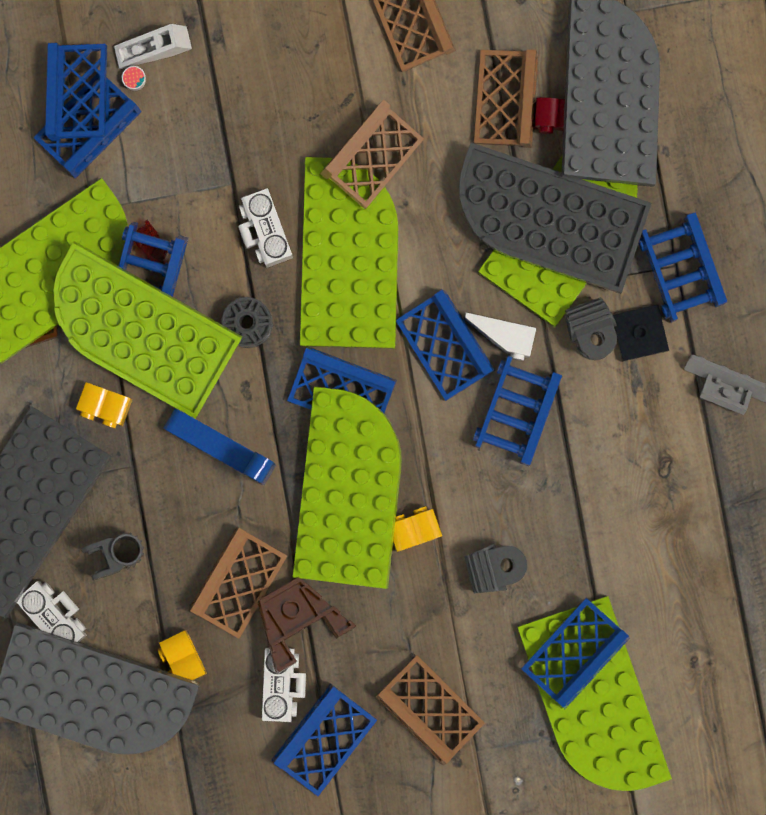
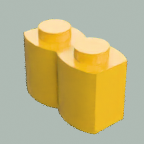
[76,382,132,429]
[393,506,442,552]
[157,630,207,680]

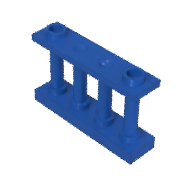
[638,212,728,323]
[119,222,189,297]
[473,356,562,466]

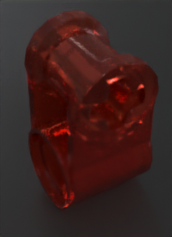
[134,220,170,264]

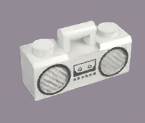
[238,188,293,268]
[17,581,87,643]
[262,647,306,722]

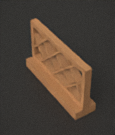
[373,0,456,72]
[474,50,539,148]
[320,100,424,209]
[189,527,287,639]
[375,655,485,765]

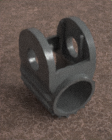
[565,297,617,360]
[82,532,144,581]
[464,544,527,594]

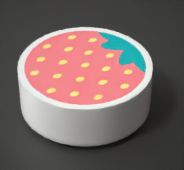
[122,66,146,91]

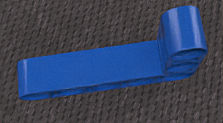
[163,408,276,486]

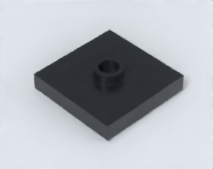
[613,305,669,362]

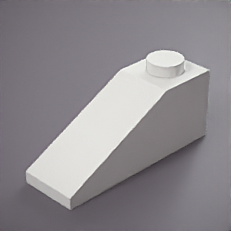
[114,24,192,69]
[465,313,536,361]

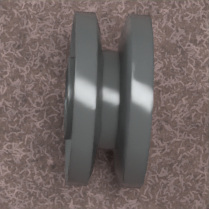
[221,297,273,348]

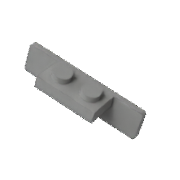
[684,355,766,415]

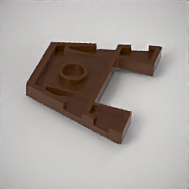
[258,577,356,674]

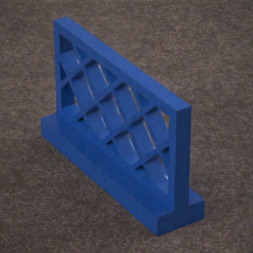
[45,43,107,141]
[33,73,141,179]
[396,290,495,401]
[287,347,397,413]
[521,598,630,709]
[272,683,377,796]

